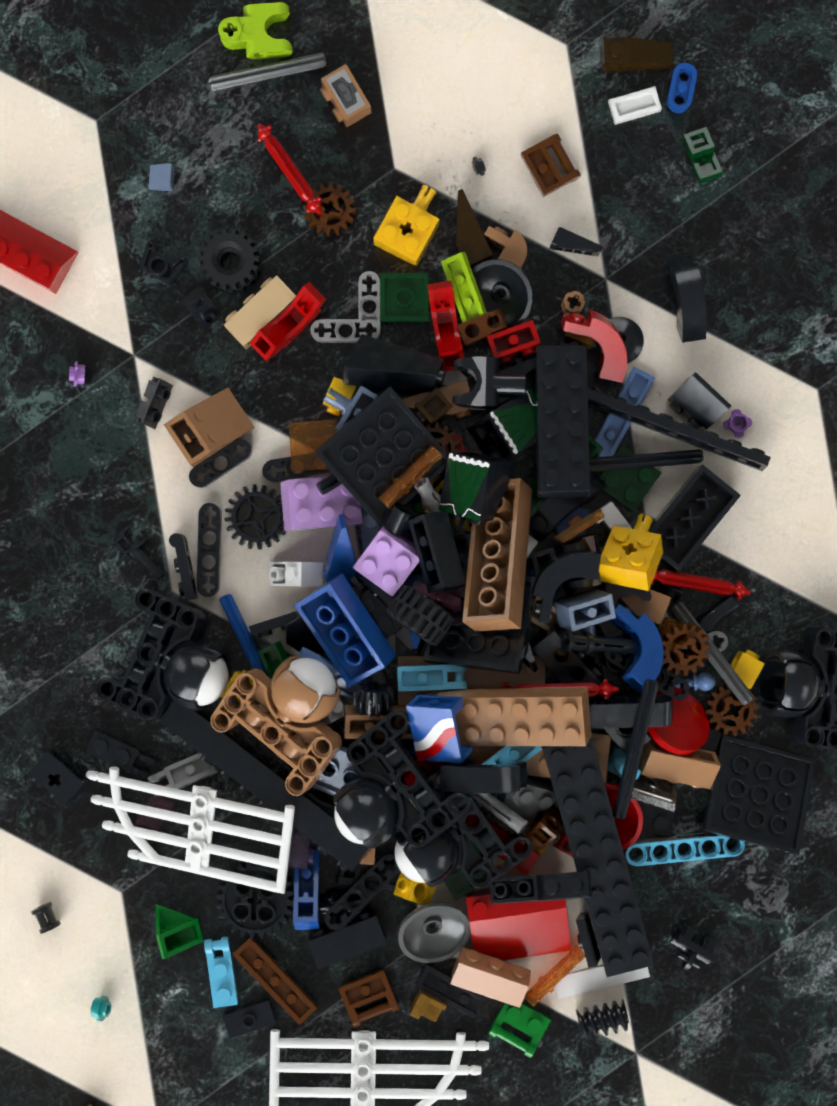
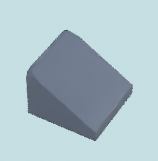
[149,163,175,191]

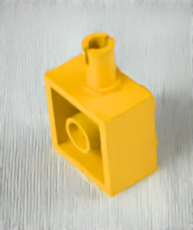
[373,185,439,267]
[599,514,663,591]

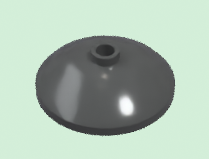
[398,903,471,963]

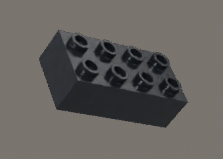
[648,465,741,572]

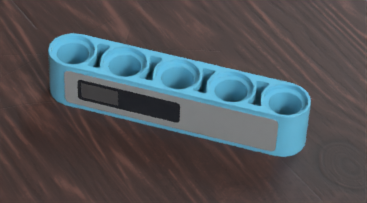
[623,832,745,866]

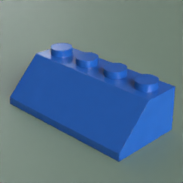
[294,573,397,687]

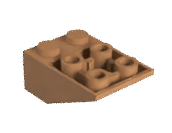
[163,388,255,467]

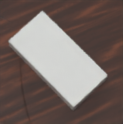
[608,86,662,125]

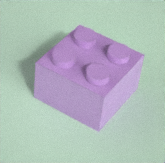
[353,526,420,597]

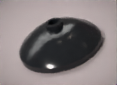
[472,259,534,329]

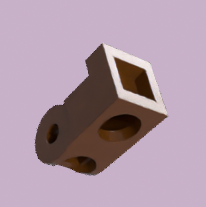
[457,309,508,346]
[526,803,563,850]

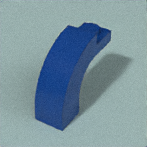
[610,604,664,694]

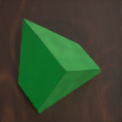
[155,904,204,959]

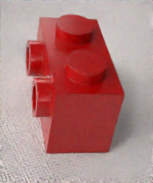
[485,320,541,365]

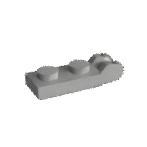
[148,752,219,797]

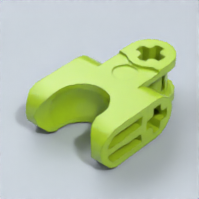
[218,2,293,60]

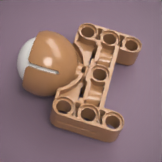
[211,656,342,796]

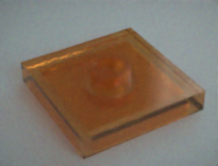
[289,419,338,472]
[553,508,605,544]

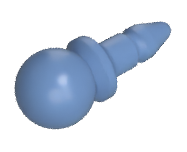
[668,672,715,691]

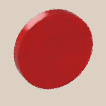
[648,686,710,755]

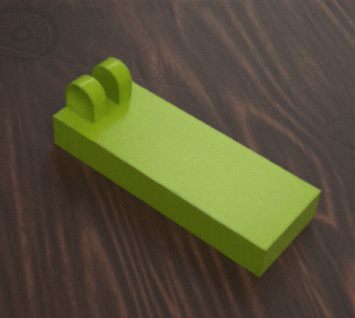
[441,252,487,323]

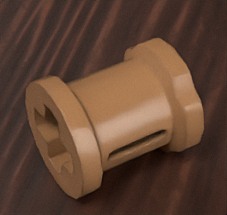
[561,291,585,315]

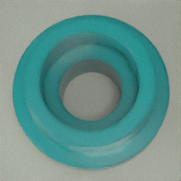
[90,996,112,1021]

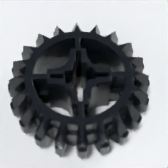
[224,484,286,550]

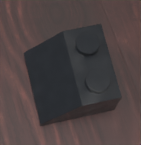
[667,372,732,432]

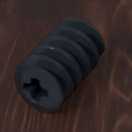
[576,999,629,1040]

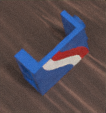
[406,694,473,764]

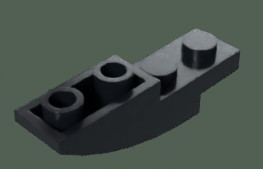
[490,871,592,904]

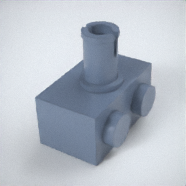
[323,386,378,430]
[554,589,616,636]

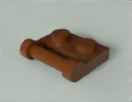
[520,134,581,197]
[338,968,400,1028]

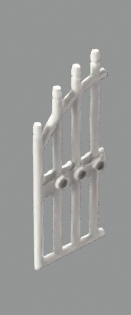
[86,767,295,894]
[269,1029,489,1106]

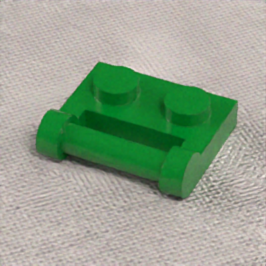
[487,1002,551,1058]

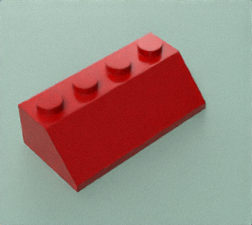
[0,210,79,294]

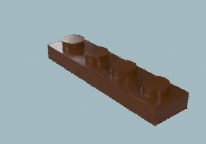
[232,937,318,1025]

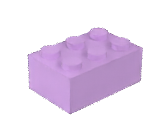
[280,477,363,531]

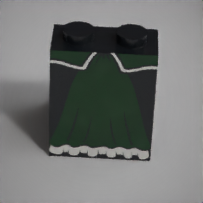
[467,389,536,460]
[439,452,517,525]

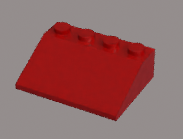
[465,888,571,961]

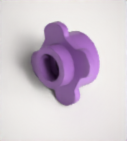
[69,361,85,387]
[723,409,752,438]

